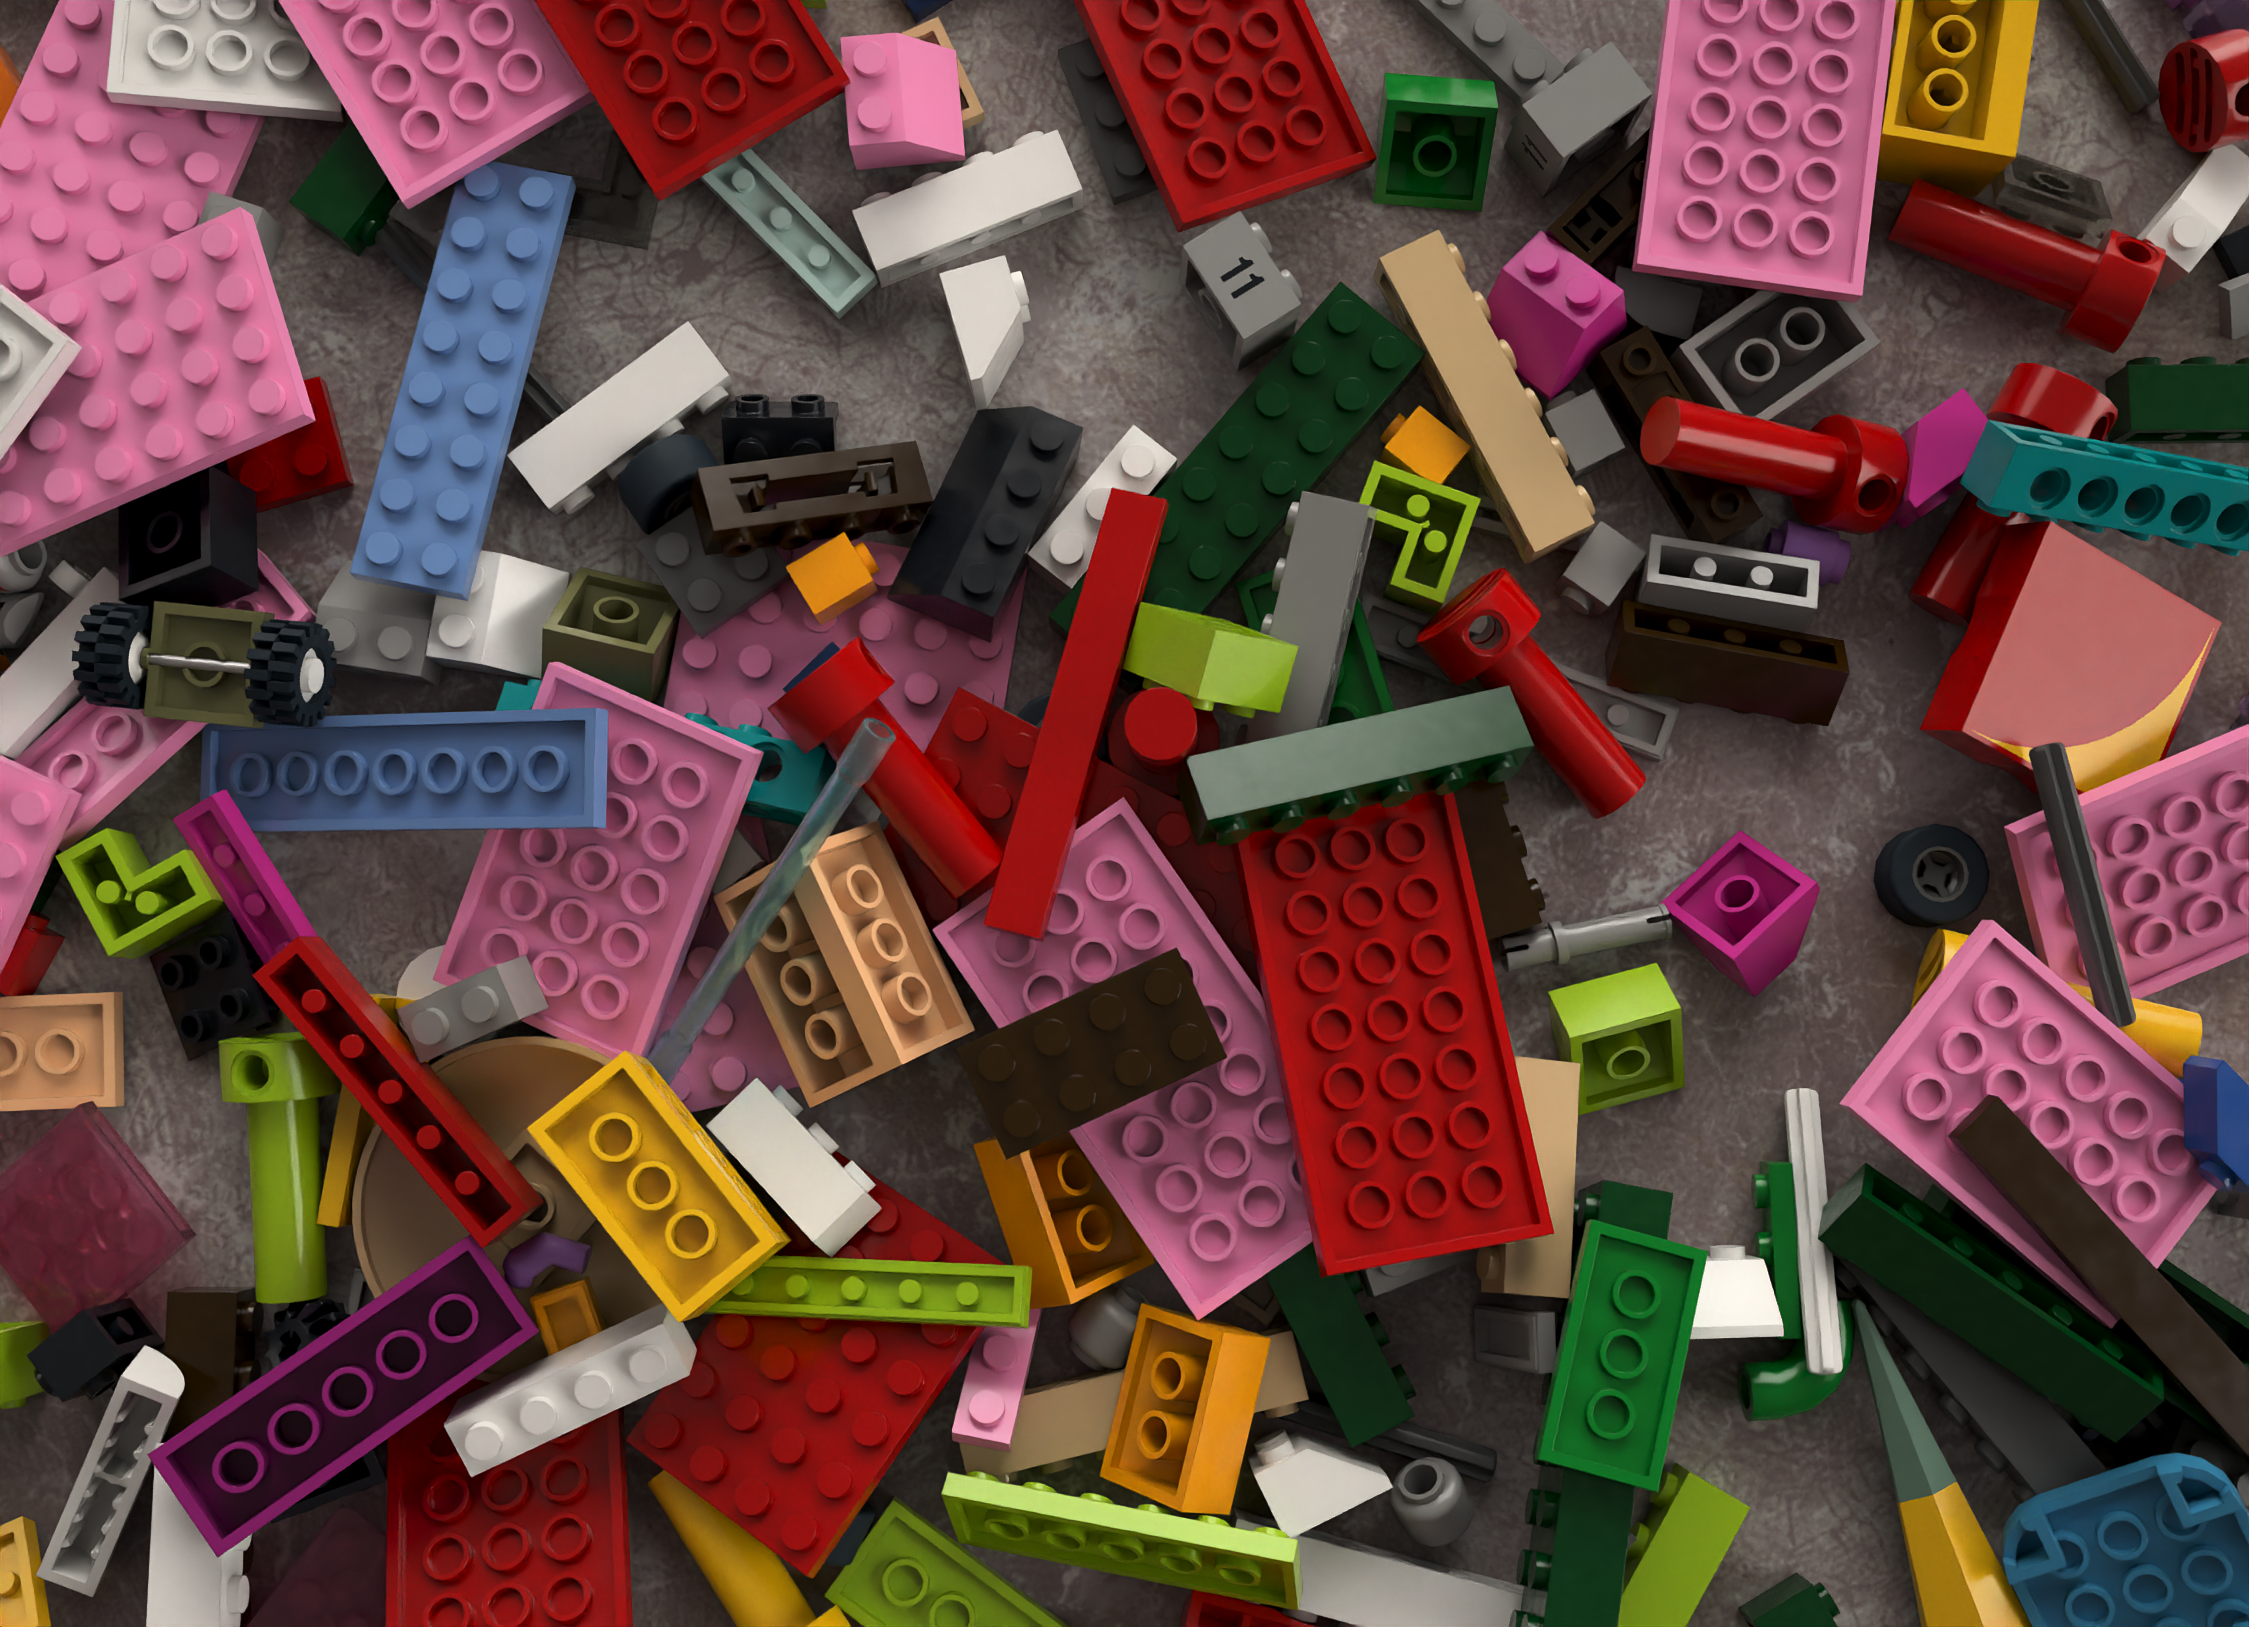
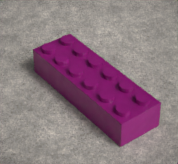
[147,1234,539,1558]

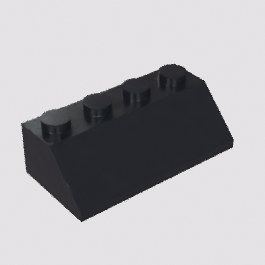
[887,406,1083,643]

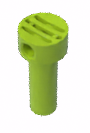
[218,1032,342,1304]

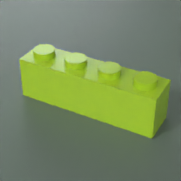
[1618,1463,1750,1627]

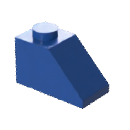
[2183,1055,2249,1194]

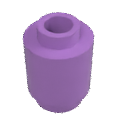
[1762,520,1851,587]

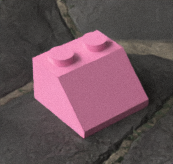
[840,33,966,170]

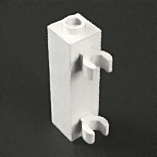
[0,560,126,759]

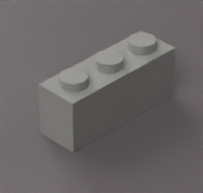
[1634,534,1820,633]

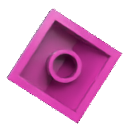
[1486,231,1627,402]

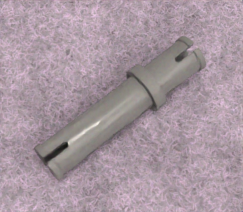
[1498,903,1673,973]

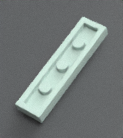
[699,148,879,319]

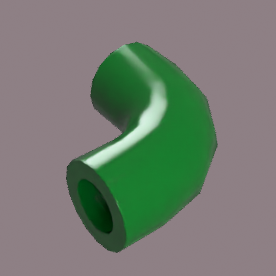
[1738,1297,1855,1422]

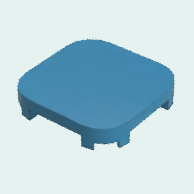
[2001,1453,2249,1627]

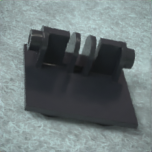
[149,914,280,1061]

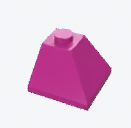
[1660,830,1820,998]

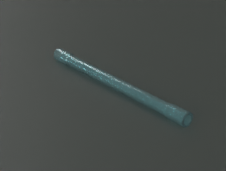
[647,718,896,1086]

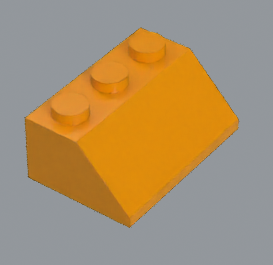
[973,1131,1155,1310]
[1100,1303,1271,1515]

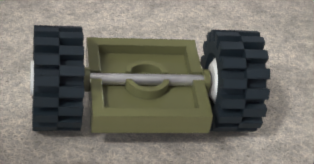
[72,601,337,728]

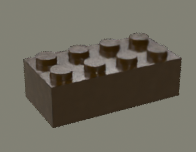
[956,947,1228,1160]

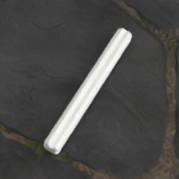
[1784,1088,1843,1375]

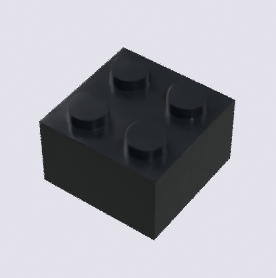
[118,466,259,610]

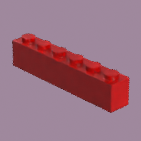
[252,936,544,1249]

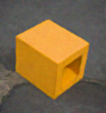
[1378,405,1472,485]
[786,532,880,625]

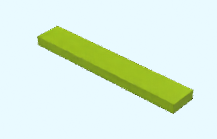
[704,1255,1033,1329]

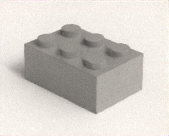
[1668,290,1881,422]

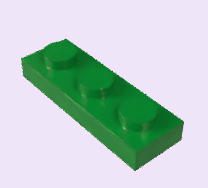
[1751,1161,1802,1339]

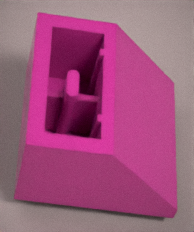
[1877,388,1988,532]

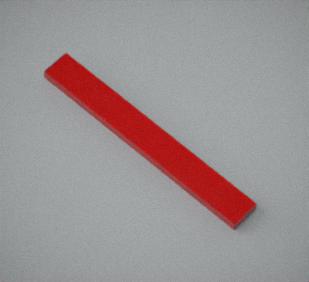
[983,488,1169,942]

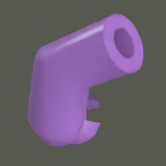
[502,1232,592,1289]

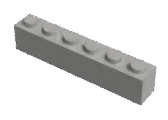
[1234,491,1378,746]

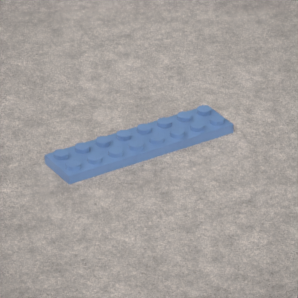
[350,161,576,601]
[200,708,608,833]

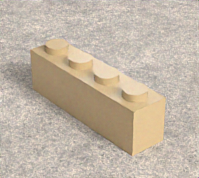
[1476,1056,1580,1299]

